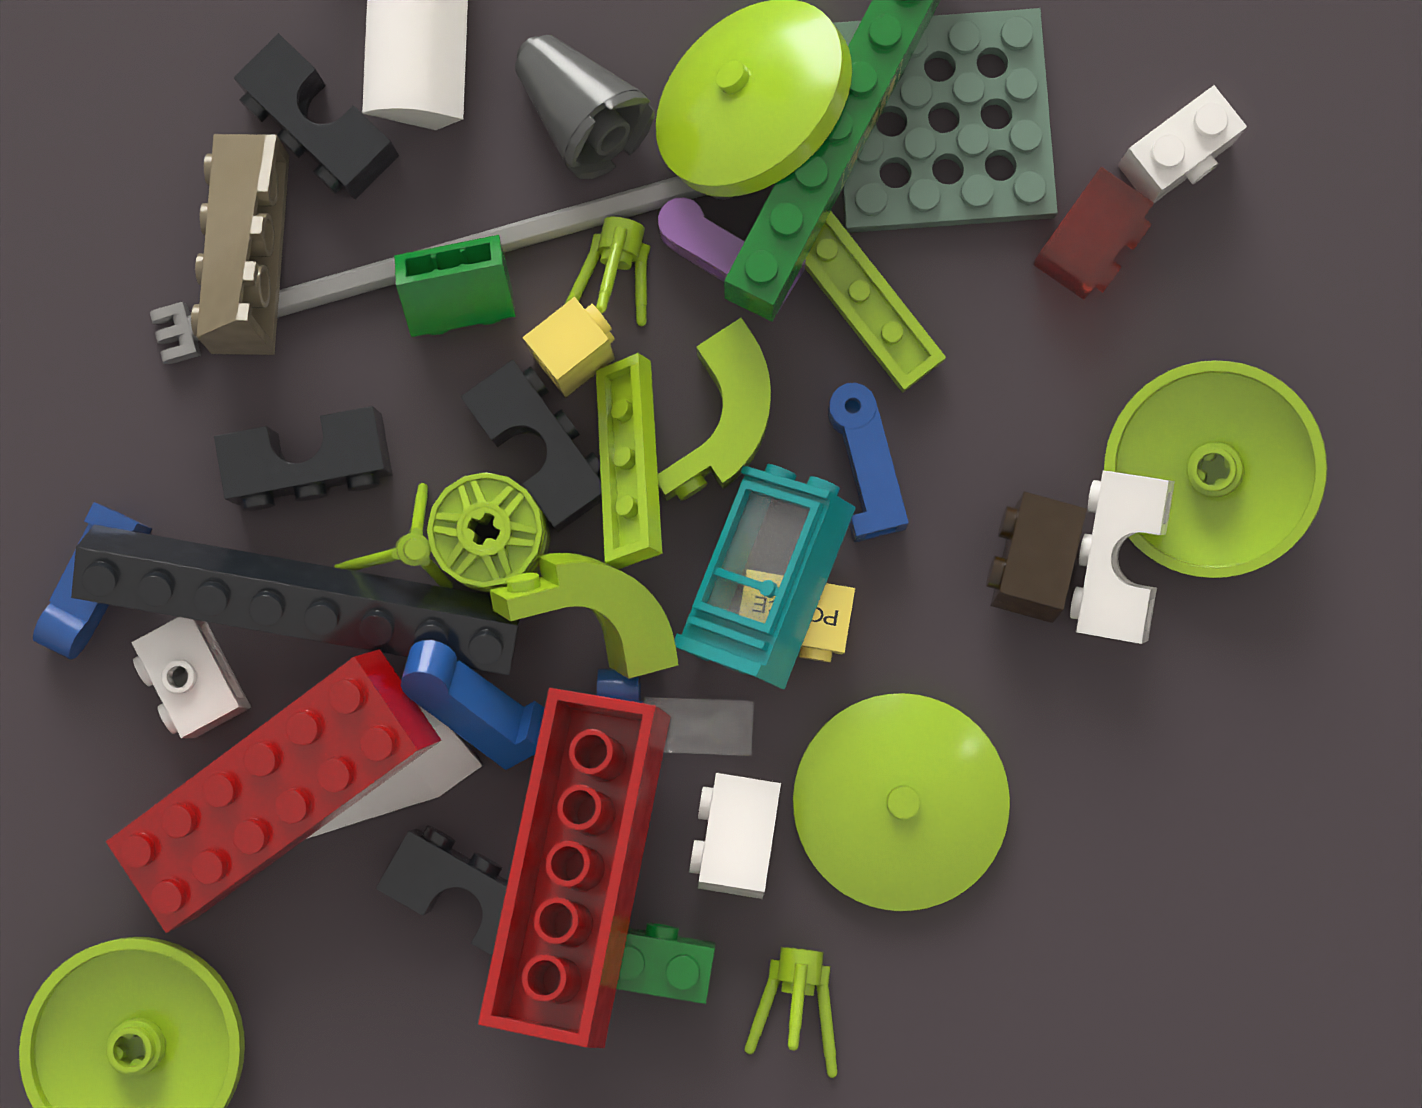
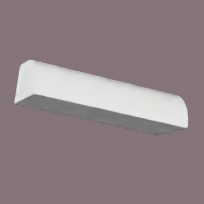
[362,0,468,130]

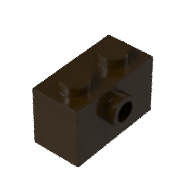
[986,491,1087,623]

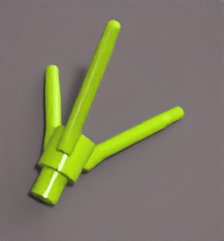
[334,483,453,588]

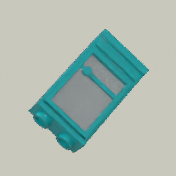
[674,464,856,689]

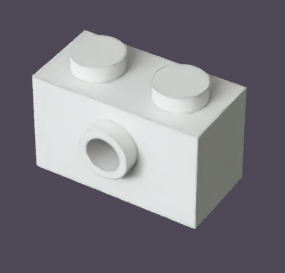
[1118,85,1247,207]
[131,617,251,738]
[689,773,781,899]

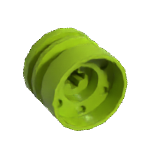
[427,472,551,593]

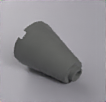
[515,35,655,179]

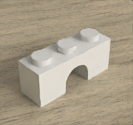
[1070,471,1175,644]

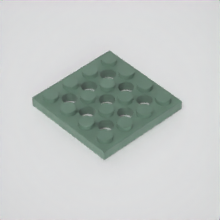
[833,8,1058,233]

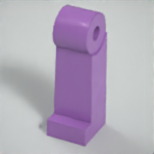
[658,197,806,314]

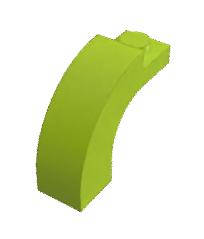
[658,318,771,501]
[490,553,679,679]

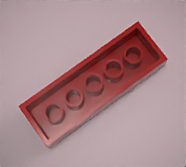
[106,649,442,933]
[478,688,671,1048]

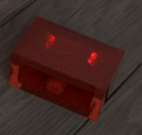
[1033,167,1154,300]

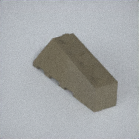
[191,134,289,355]

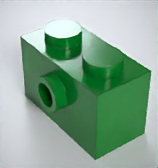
[394,235,516,337]
[616,923,715,1004]

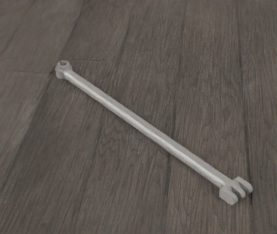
[150,176,732,364]

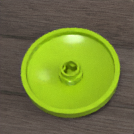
[656,0,852,197]
[1104,360,1327,578]
[793,693,1010,911]
[19,937,245,1108]

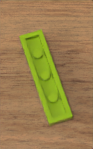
[805,211,946,393]
[596,353,662,569]

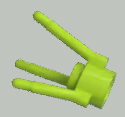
[565,216,650,327]
[744,947,837,1078]

